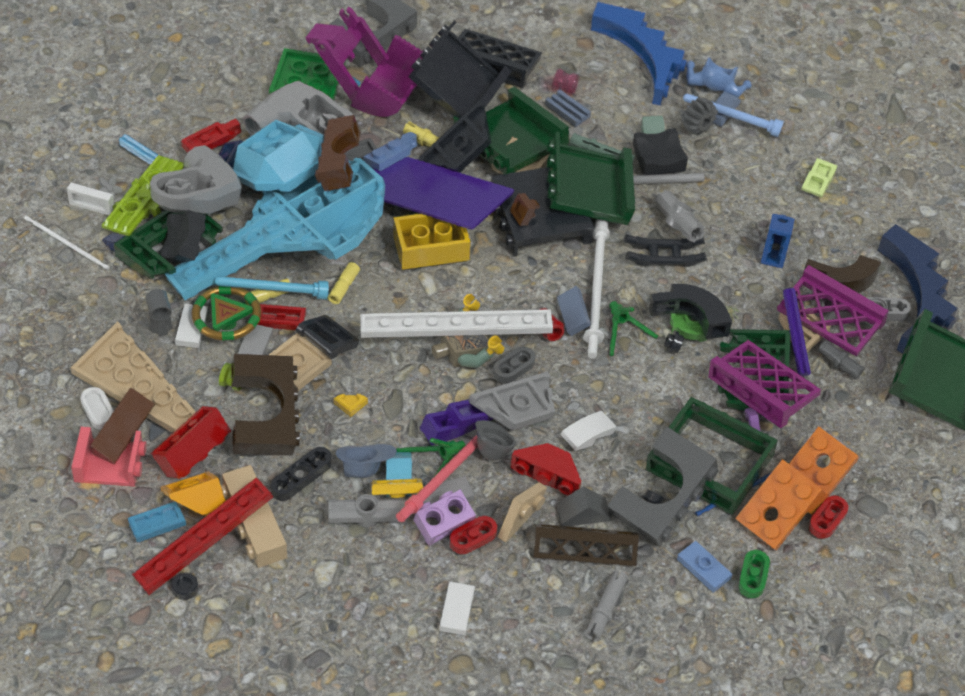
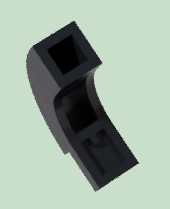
[649,284,732,339]

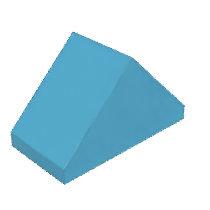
[386,452,412,496]

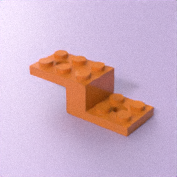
[735,426,860,551]

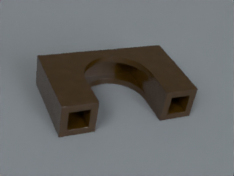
[231,354,300,456]

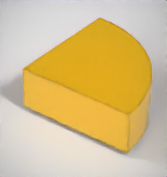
[333,394,368,417]

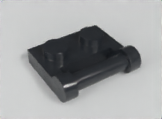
[296,314,360,359]

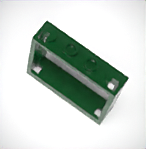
[646,397,778,515]

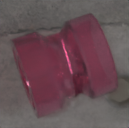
[552,68,579,95]

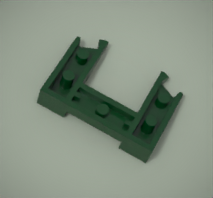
[114,210,223,279]
[718,329,790,414]

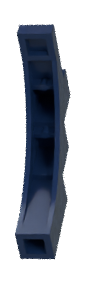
[877,224,958,354]

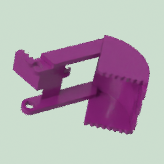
[305,6,423,117]

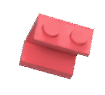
[71,427,147,487]

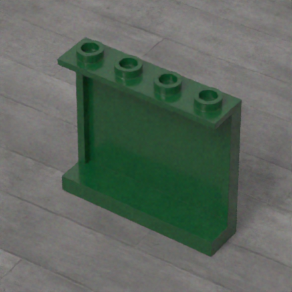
[453,86,569,174]
[547,131,635,225]
[888,309,965,431]

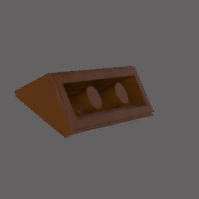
[91,388,155,464]

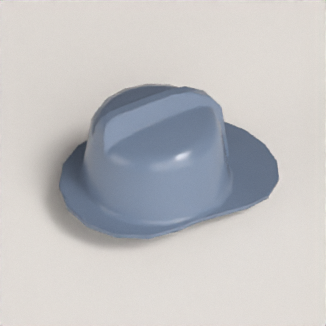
[336,444,397,478]

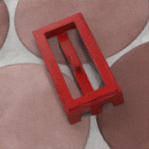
[257,304,306,330]

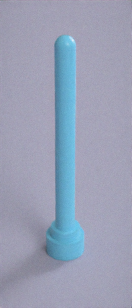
[215,277,329,300]

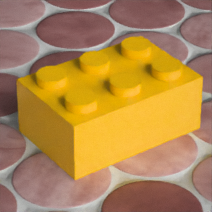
[393,214,471,270]

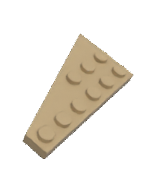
[71,321,196,433]

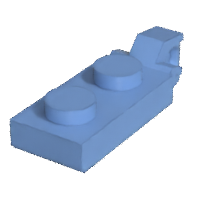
[363,132,417,171]

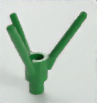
[609,301,658,356]
[396,438,466,476]

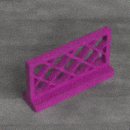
[777,265,889,357]
[708,340,821,428]

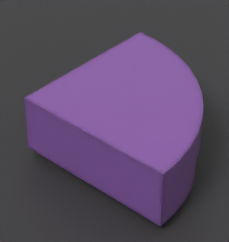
[744,408,760,431]

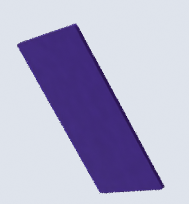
[371,157,514,230]

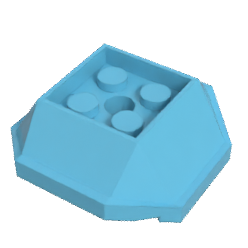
[232,120,325,192]

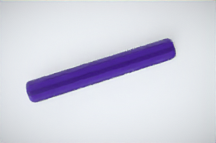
[783,288,811,377]

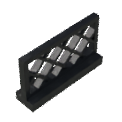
[459,29,542,88]

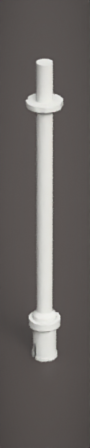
[583,218,610,359]

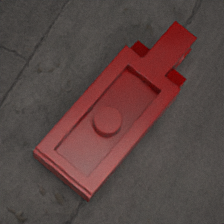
[181,118,241,153]

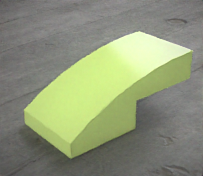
[801,158,837,198]

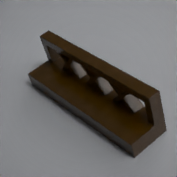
[533,523,639,566]

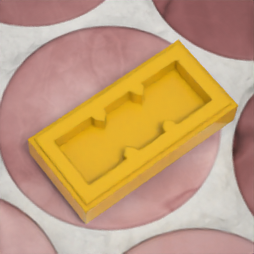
[371,478,423,498]

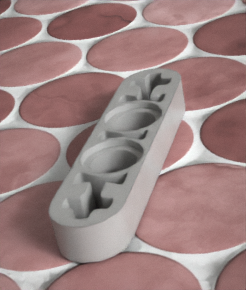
[820,297,911,321]

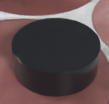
[171,573,198,600]

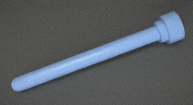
[683,94,784,137]

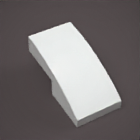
[560,411,617,451]

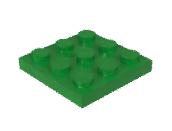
[269,48,346,101]

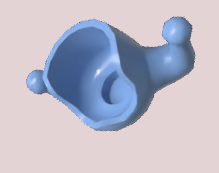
[686,57,752,97]

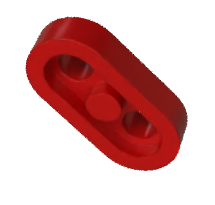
[809,495,849,539]
[450,516,497,554]

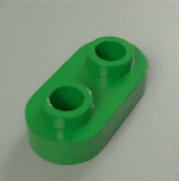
[738,550,770,598]

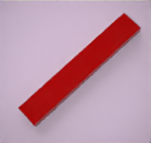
[132,477,274,595]

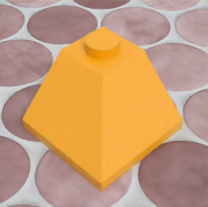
[160,471,225,516]

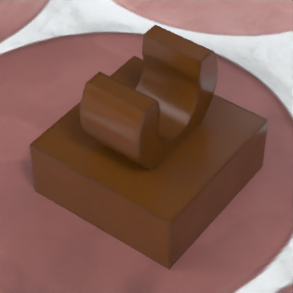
[510,193,540,226]

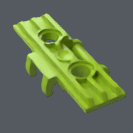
[101,155,184,236]

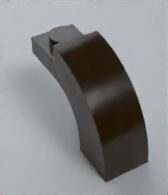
[804,255,881,293]

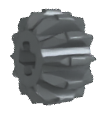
[681,97,718,135]

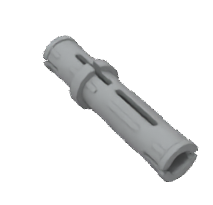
[584,570,628,642]

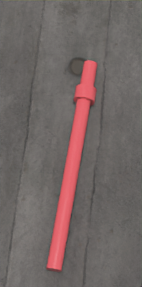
[396,435,478,522]

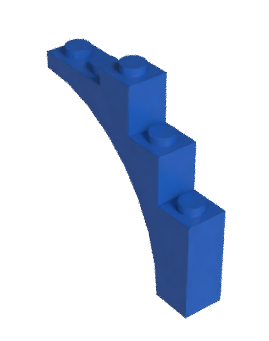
[591,2,687,106]

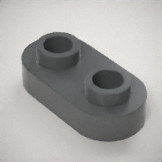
[493,347,536,383]

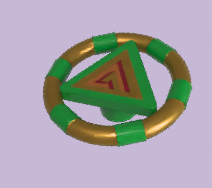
[191,286,261,341]

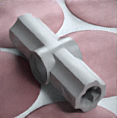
[655,190,705,242]
[328,494,406,527]

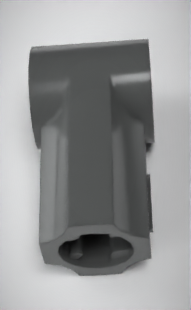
[146,289,172,336]

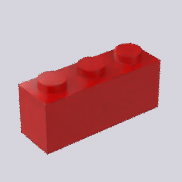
[151,406,231,479]

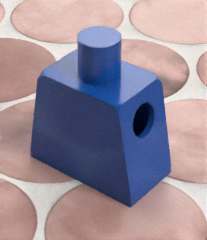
[761,214,795,269]

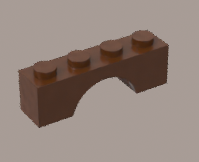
[315,115,361,191]

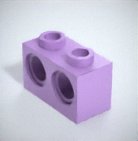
[414,489,476,546]

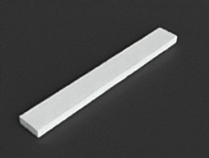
[360,310,553,338]

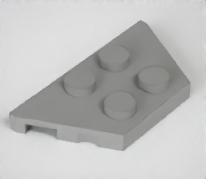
[469,371,555,430]

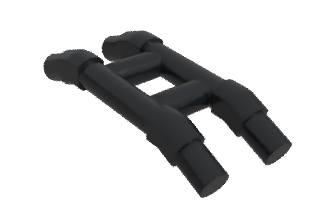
[624,234,707,266]

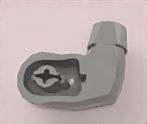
[243,81,354,137]
[150,145,242,215]

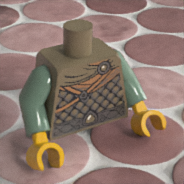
[432,294,504,368]

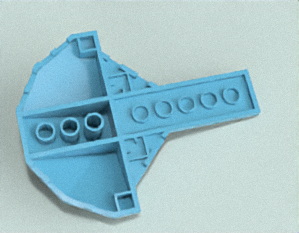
[164,158,385,300]

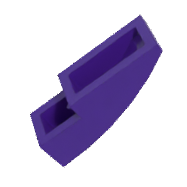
[420,399,493,445]

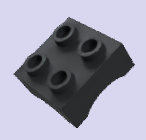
[632,128,688,175]
[158,210,206,264]

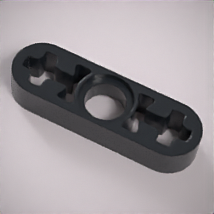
[271,447,331,501]

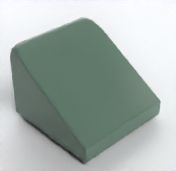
[640,116,665,134]

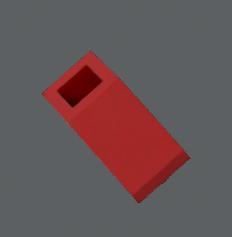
[511,443,582,496]

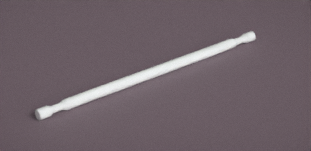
[24,216,110,270]

